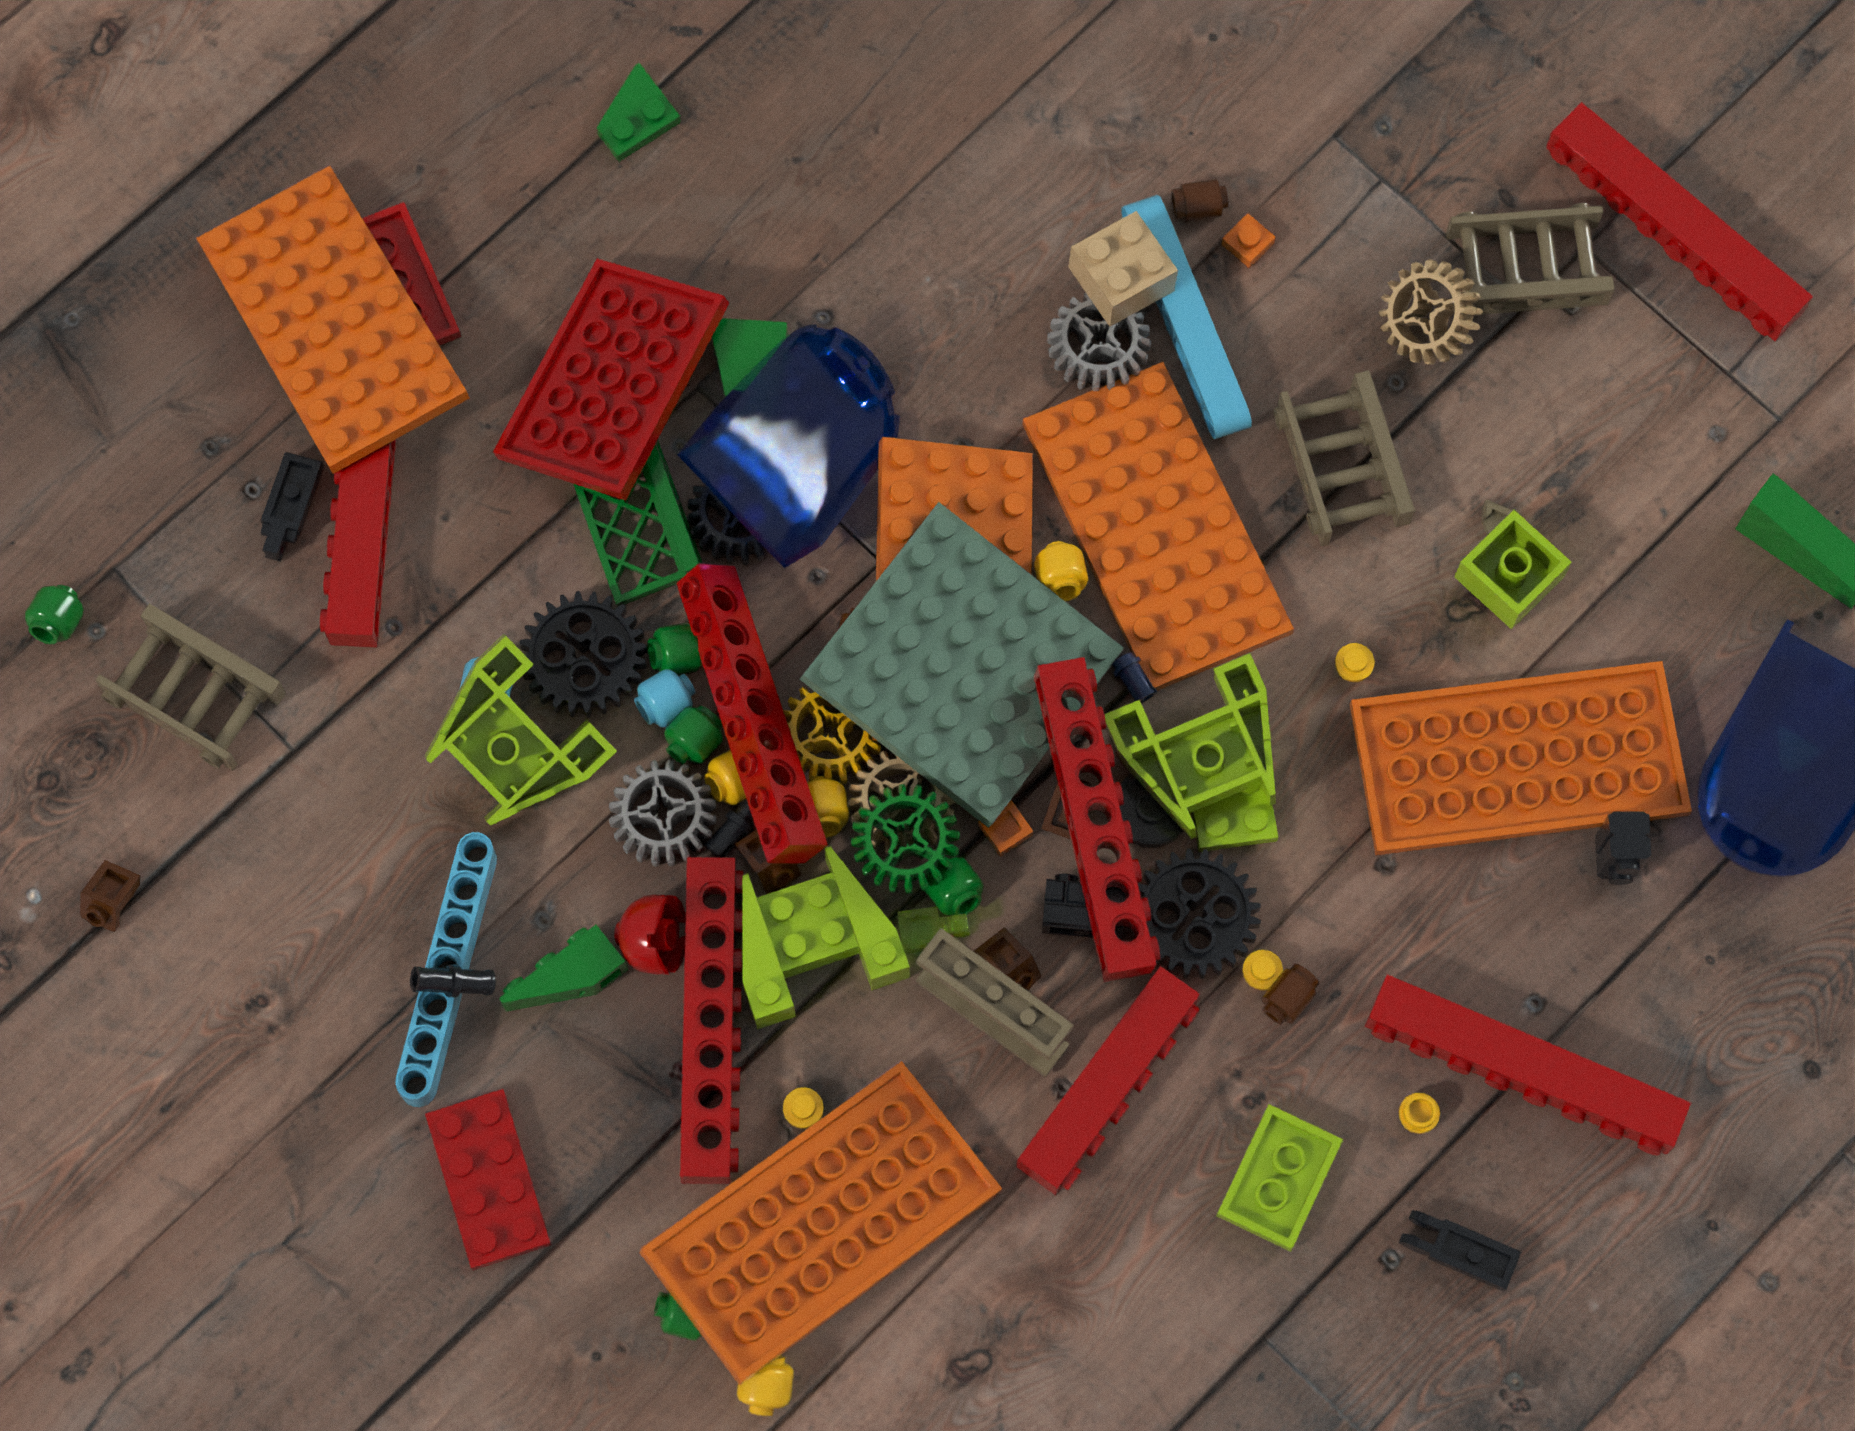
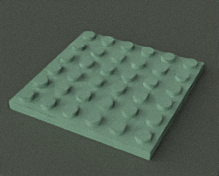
[800,502,1124,828]

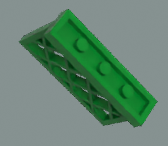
[573,440,703,606]

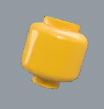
[1034,541,1088,601]
[704,750,746,805]
[807,776,850,838]
[737,1355,794,1416]

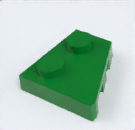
[597,62,681,162]

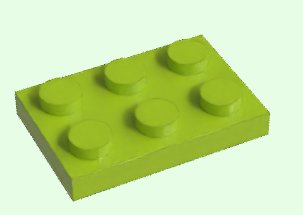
[1192,784,1278,852]
[1216,1104,1343,1252]

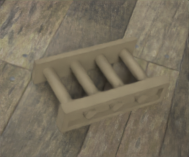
[1446,203,1614,315]
[1273,370,1415,547]
[95,603,286,770]
[916,928,1074,1077]

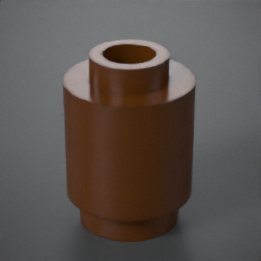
[1171,179,1229,222]
[1261,963,1319,1025]

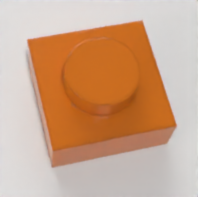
[1221,213,1276,268]
[978,800,1034,857]

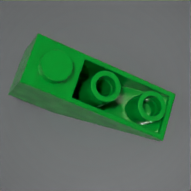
[499,924,628,1012]

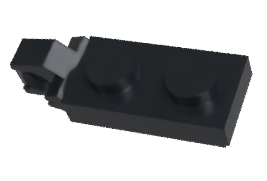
[260,452,324,562]

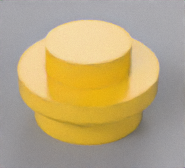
[1335,643,1375,682]
[1242,950,1283,990]
[783,1087,824,1129]
[1399,1093,1440,1134]

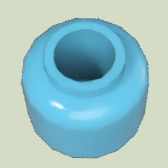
[634,669,696,727]

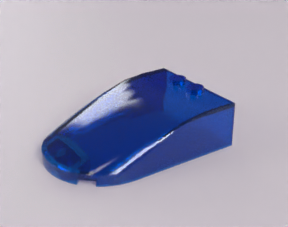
[678,324,900,568]
[1697,619,1855,877]

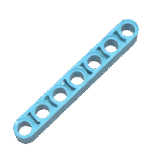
[1121,195,1252,440]
[395,832,497,1107]

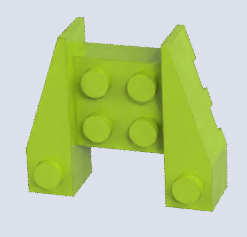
[425,634,617,826]
[1105,653,1276,839]
[742,846,910,1030]

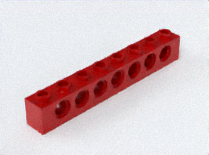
[676,564,828,863]
[1033,657,1160,982]
[680,857,744,1184]

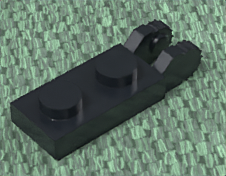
[1399,1210,1521,1292]

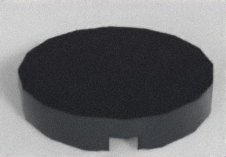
[1119,774,1191,848]

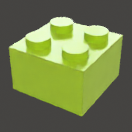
[1454,510,1572,630]

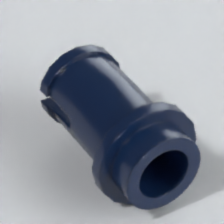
[1112,652,1158,704]

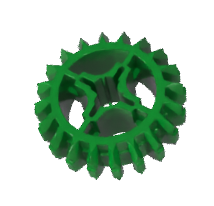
[851,784,960,894]

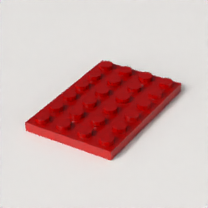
[493,258,729,501]

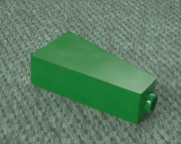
[711,318,788,469]
[1735,473,1855,609]

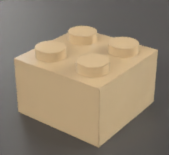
[1069,211,1178,327]

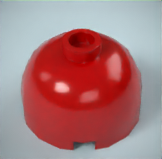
[614,895,686,975]

